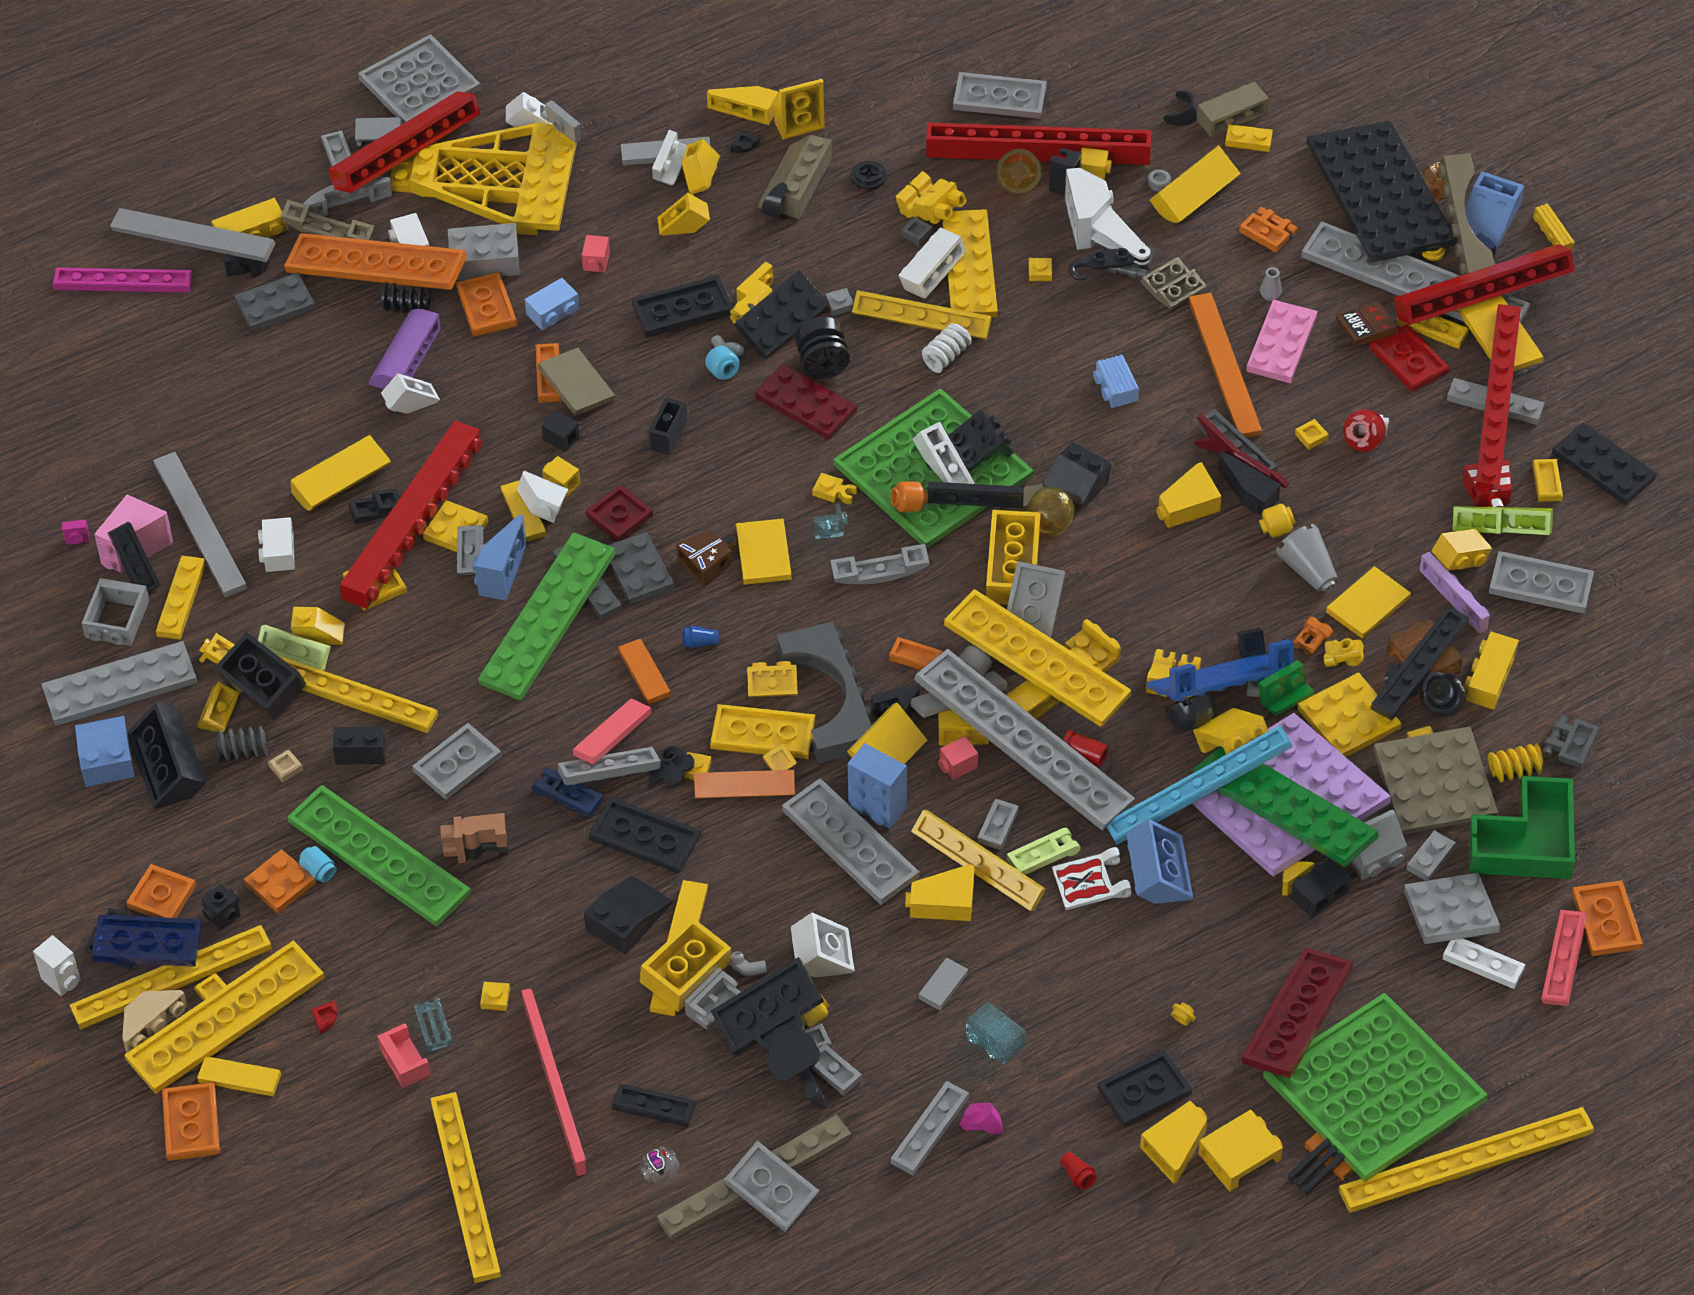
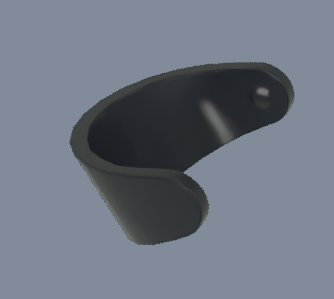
[1163,90,1198,126]
[762,183,788,220]

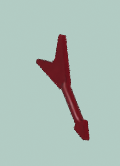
[1194,413,1289,488]

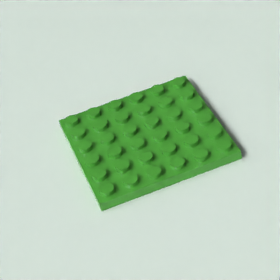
[833,388,1034,549]
[1263,993,1488,1182]

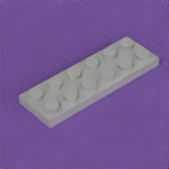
[42,641,198,726]
[782,778,919,905]

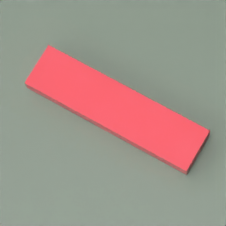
[573,699,651,765]
[1541,910,1587,1006]

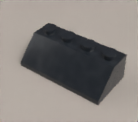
[127,702,206,809]

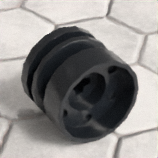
[795,317,850,379]

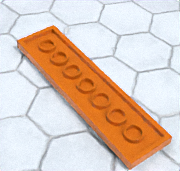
[284,233,467,290]

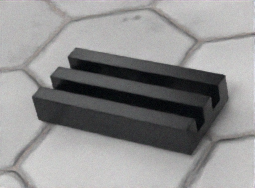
[1288,1139,1345,1195]

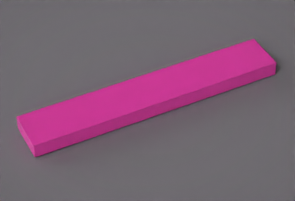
[53,268,193,293]

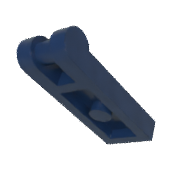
[531,768,604,818]

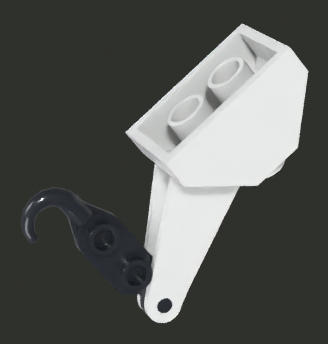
[1065,168,1150,280]

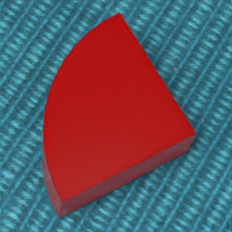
[311,1001,338,1034]

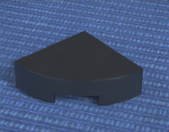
[730,131,760,153]

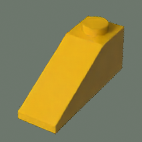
[707,86,778,125]

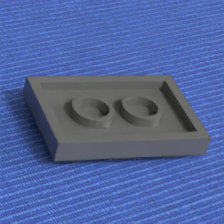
[234,273,316,332]
[608,532,675,605]

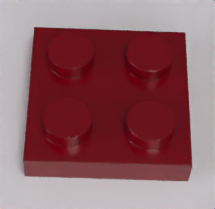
[586,485,653,542]

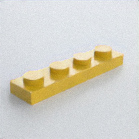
[156,555,206,640]

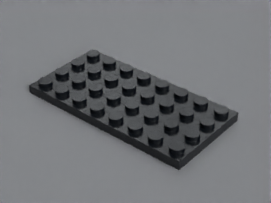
[1306,121,1457,262]

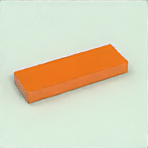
[536,343,562,403]
[618,638,671,705]

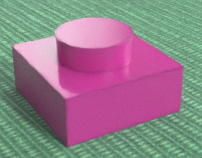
[62,520,90,545]

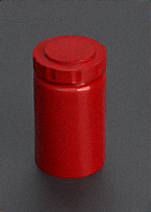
[1063,729,1109,768]

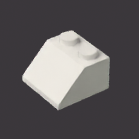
[791,913,855,977]

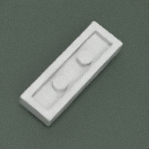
[1443,938,1525,989]

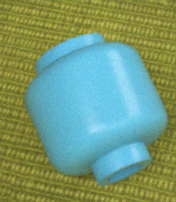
[705,346,739,380]

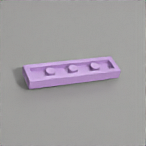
[1419,552,1490,634]

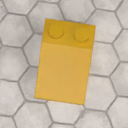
[774,79,825,139]

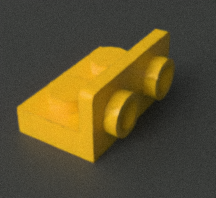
[1065,619,1121,673]
[747,661,798,698]

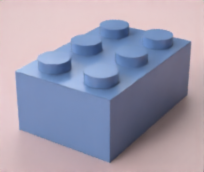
[848,743,907,829]

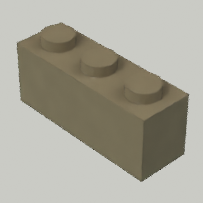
[1197,82,1269,137]

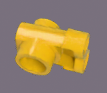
[1324,638,1364,667]

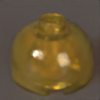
[997,149,1041,194]
[1027,487,1075,536]

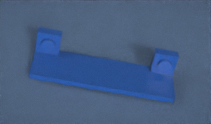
[1147,639,1294,701]

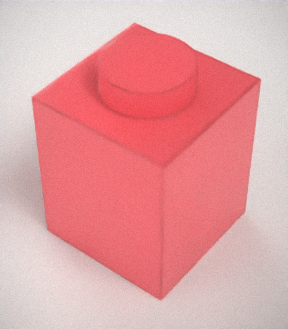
[582,235,610,272]
[938,736,978,780]

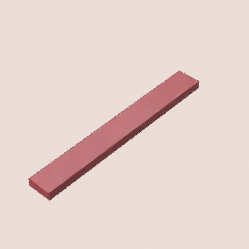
[522,989,587,1176]

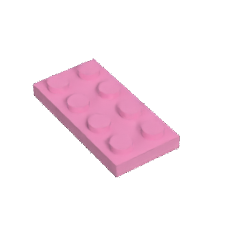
[1246,300,1317,383]

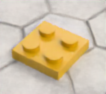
[423,500,488,552]

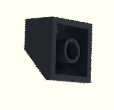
[1043,442,1112,509]

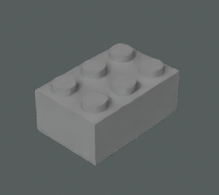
[448,223,520,281]

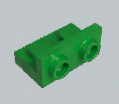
[1258,660,1314,716]

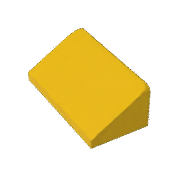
[196,682,240,733]

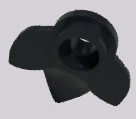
[649,746,695,788]

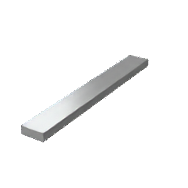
[110,208,276,262]
[153,452,247,597]

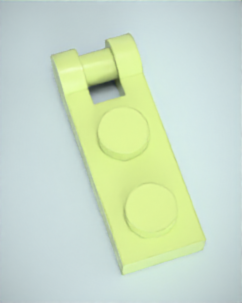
[1007,828,1081,875]

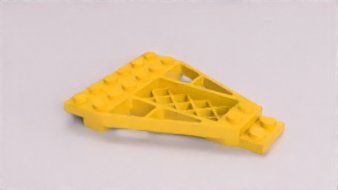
[390,123,577,235]

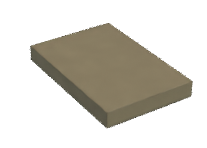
[538,348,615,416]

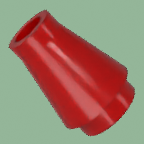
[1060,1152,1097,1190]

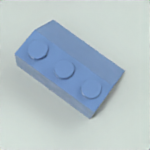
[1126,819,1193,904]

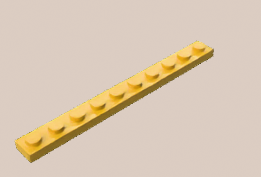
[1339,1107,1594,1213]

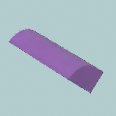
[369,309,441,389]

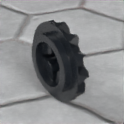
[851,161,887,190]

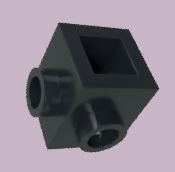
[201,884,241,930]

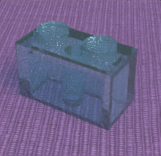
[966,1001,1026,1064]

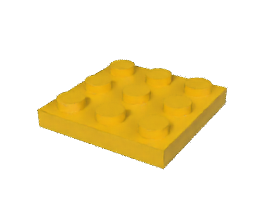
[1297,672,1402,757]

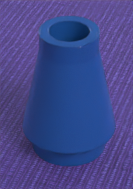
[682,625,719,649]

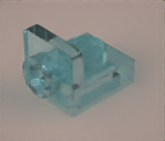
[814,503,848,539]

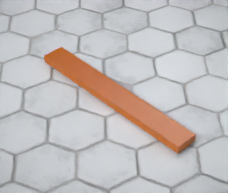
[1189,293,1262,438]

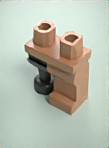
[440,813,508,863]

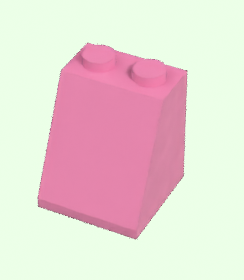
[94,495,173,573]

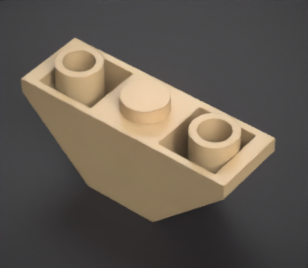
[123,990,188,1053]

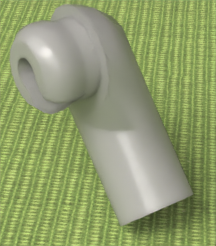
[711,335,744,357]
[730,952,767,976]

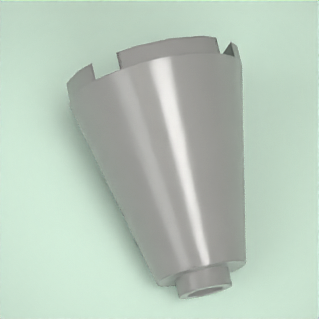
[1276,524,1338,593]

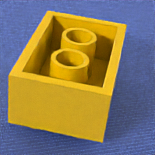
[640,918,731,1012]

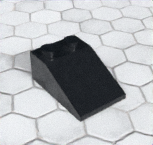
[584,876,673,955]

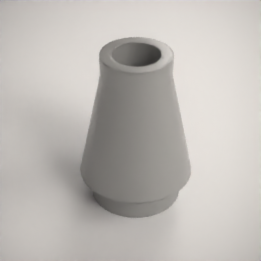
[1259,267,1282,301]

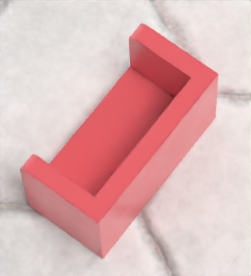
[377,1023,431,1088]

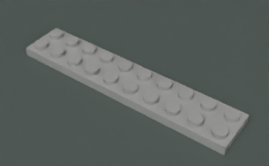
[1301,221,1530,323]
[914,649,1135,831]

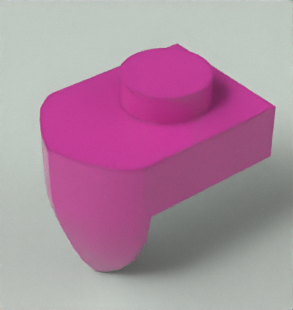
[959,1102,1003,1135]

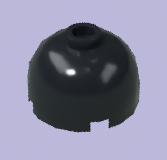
[1165,691,1215,734]

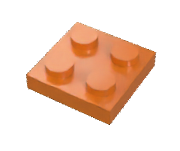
[243,849,316,914]
[126,864,197,925]

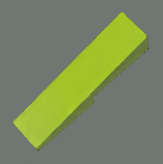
[1452,506,1553,535]

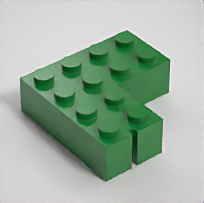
[1469,776,1575,879]

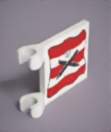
[1052,847,1131,910]

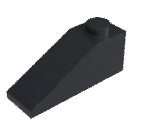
[1218,451,1281,516]

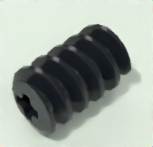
[381,282,432,314]

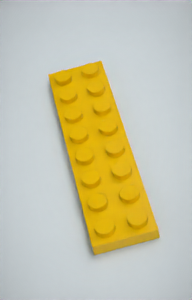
[944,589,1131,727]
[124,940,325,1094]

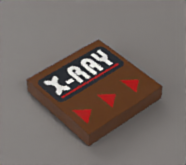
[1336,301,1398,347]

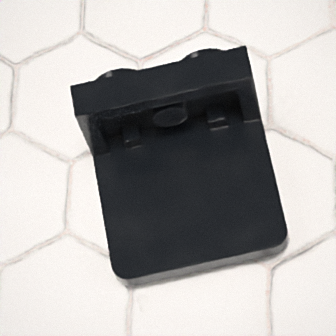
[948,409,1015,471]

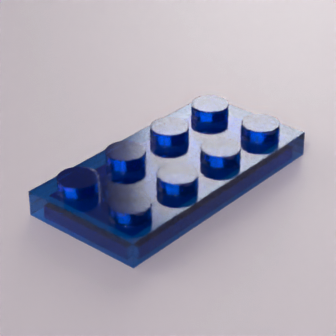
[92,914,202,967]

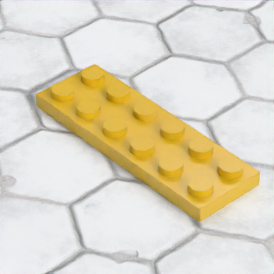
[942,209,998,318]

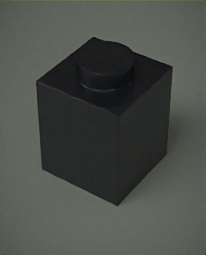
[541,411,580,453]

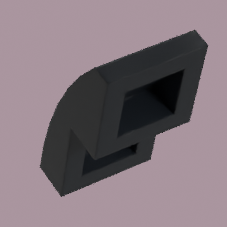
[348,489,400,524]

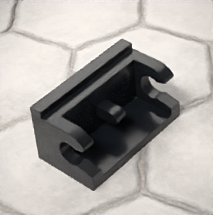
[1049,148,1082,196]

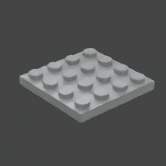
[358,34,481,124]

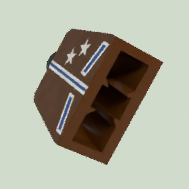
[676,530,737,587]

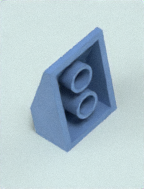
[472,515,527,601]
[75,716,135,787]

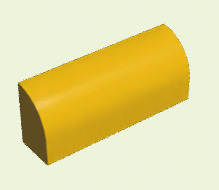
[1149,145,1241,223]
[291,435,391,511]
[1006,647,1096,719]

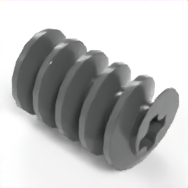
[215,726,268,762]

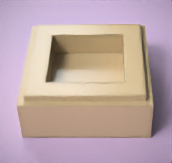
[268,749,303,783]

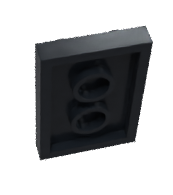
[1097,1050,1192,1128]

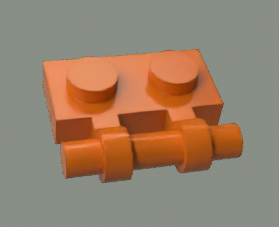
[1239,207,1299,253]

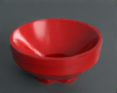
[1343,409,1386,452]

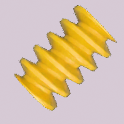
[1487,743,1543,783]

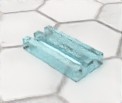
[414,998,453,1051]

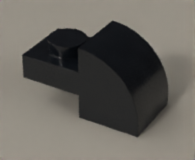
[223,254,270,279]

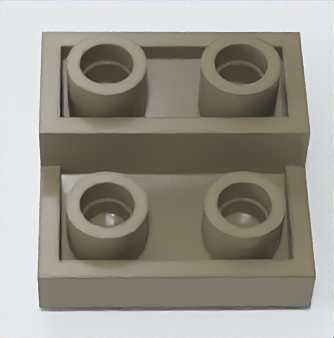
[1140,257,1207,309]

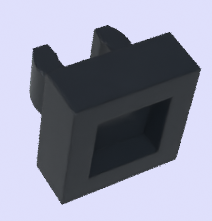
[1237,627,1266,658]

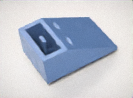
[1465,171,1524,249]

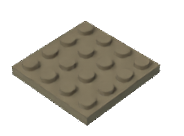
[1373,727,1498,835]

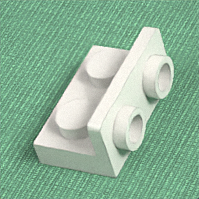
[652,130,687,186]

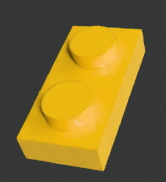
[1225,124,1273,152]

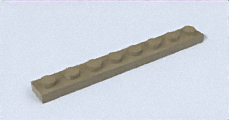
[657,1115,851,1241]

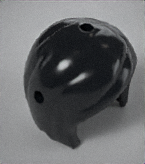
[1419,672,1466,717]

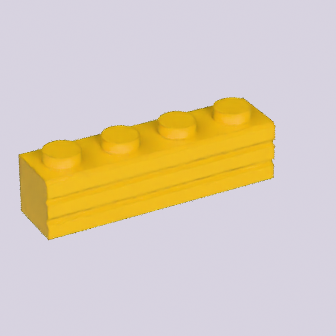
[1533,203,1575,252]

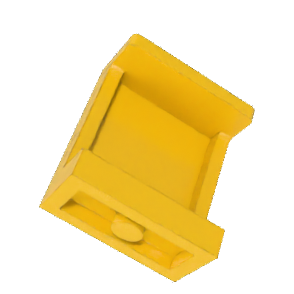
[1193,708,1268,755]
[1198,1110,1283,1192]

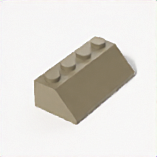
[758,135,832,219]

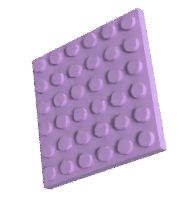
[1192,713,1391,877]

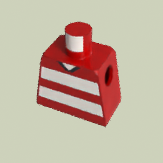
[1462,460,1512,507]

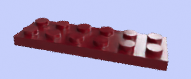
[1242,947,1353,1079]

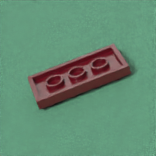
[755,363,857,440]

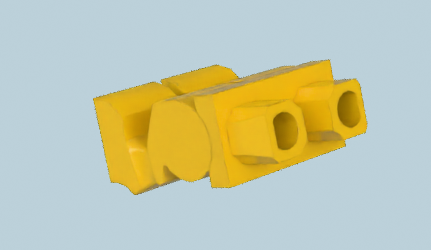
[895,171,966,224]

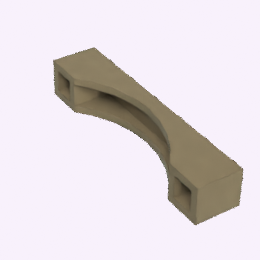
[1438,153,1495,276]

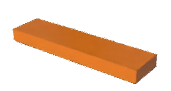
[694,770,795,799]

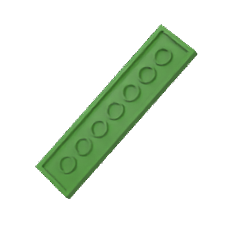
[478,532,616,701]
[288,785,471,927]

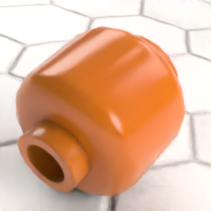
[891,481,928,512]

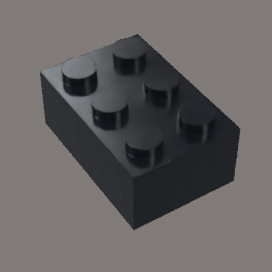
[214,632,306,720]

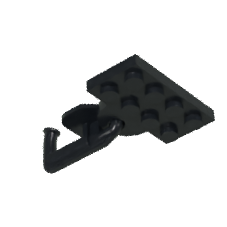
[711,957,827,1110]

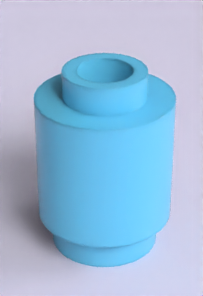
[299,846,337,883]

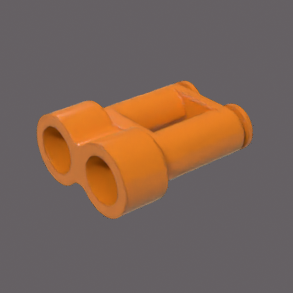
[1293,616,1333,656]

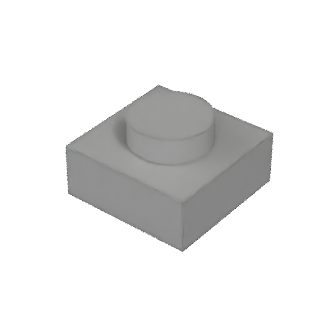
[825,288,854,316]

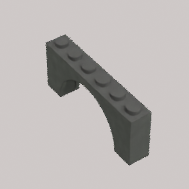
[777,622,872,764]

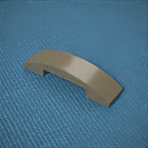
[281,200,374,240]

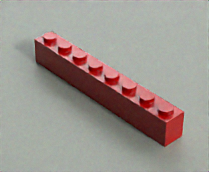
[328,91,481,193]
[1394,244,1575,325]

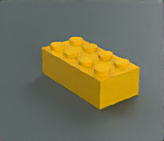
[986,510,1040,605]

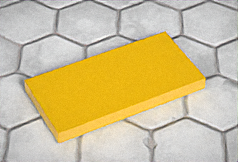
[1458,295,1543,372]
[710,704,815,759]

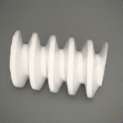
[922,323,972,373]

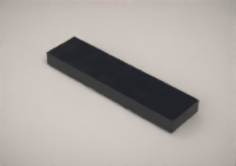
[928,482,1024,508]

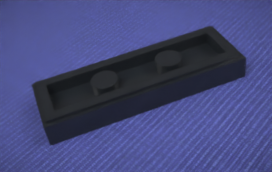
[107,521,160,592]
[612,1084,696,1127]

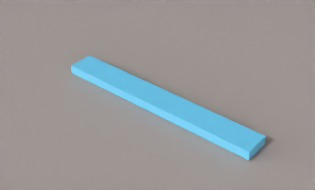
[1107,725,1293,845]

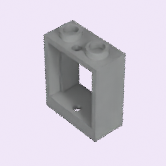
[82,578,149,646]

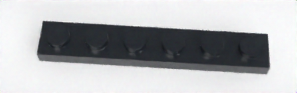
[1371,606,1469,721]

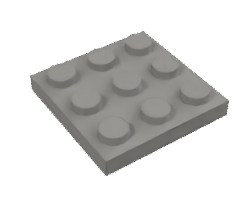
[1404,873,1500,944]

